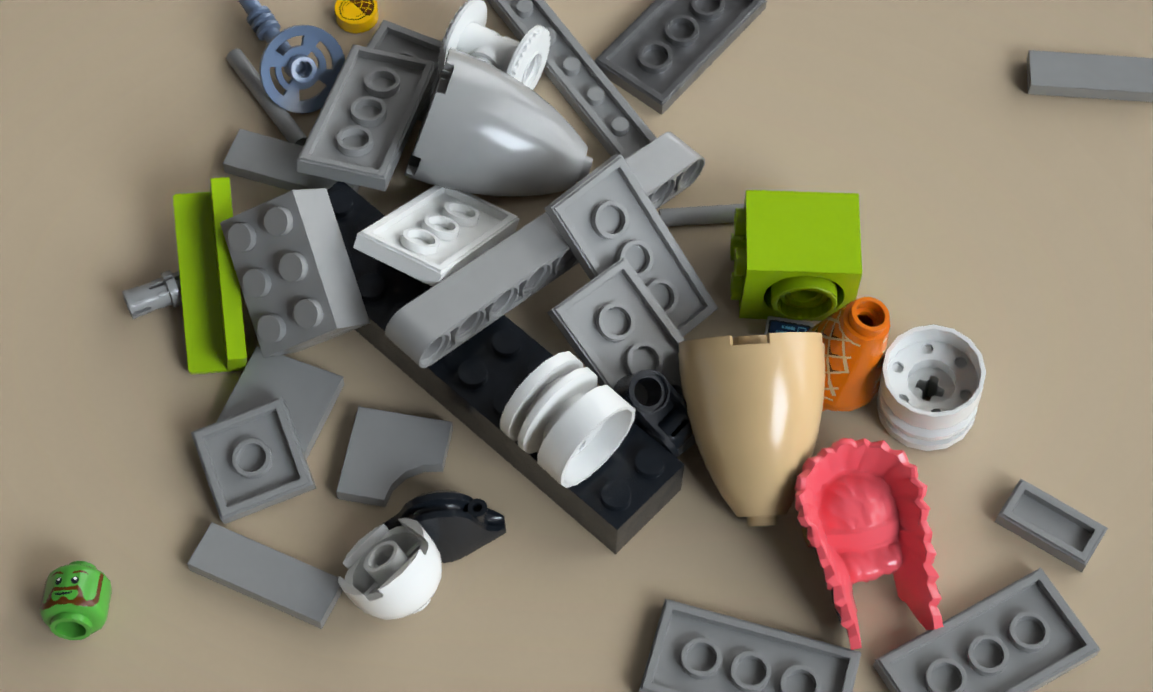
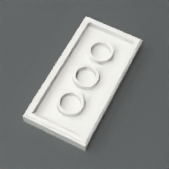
[353,185,520,287]

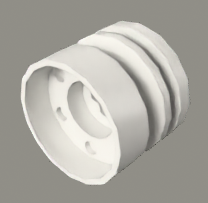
[876,325,986,451]
[500,351,635,488]

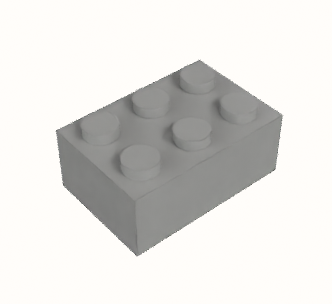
[220,188,370,358]

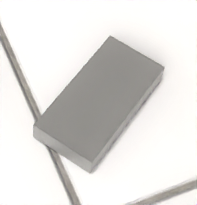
[995,479,1108,572]

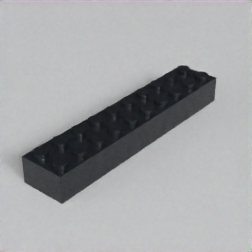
[327,181,684,555]

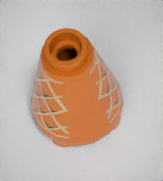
[806,297,890,411]

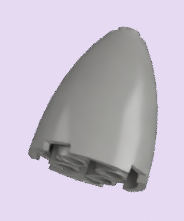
[404,47,593,197]

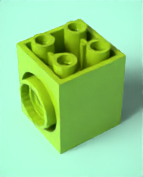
[730,190,862,321]

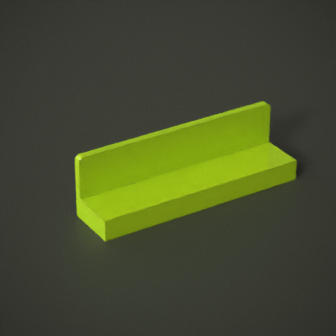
[173,177,247,375]

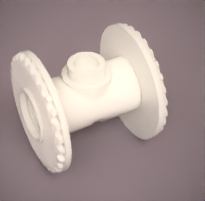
[438,0,550,90]

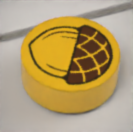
[335,0,379,33]

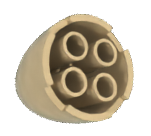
[678,332,825,526]

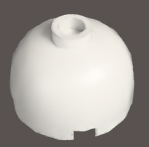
[338,518,442,620]

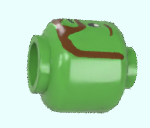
[40,561,112,640]

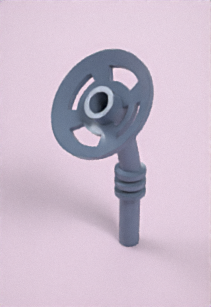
[238,0,345,113]

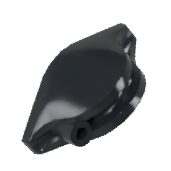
[383,490,506,563]

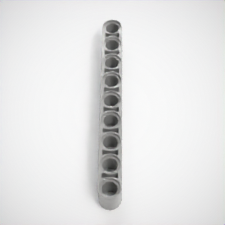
[385,132,705,368]

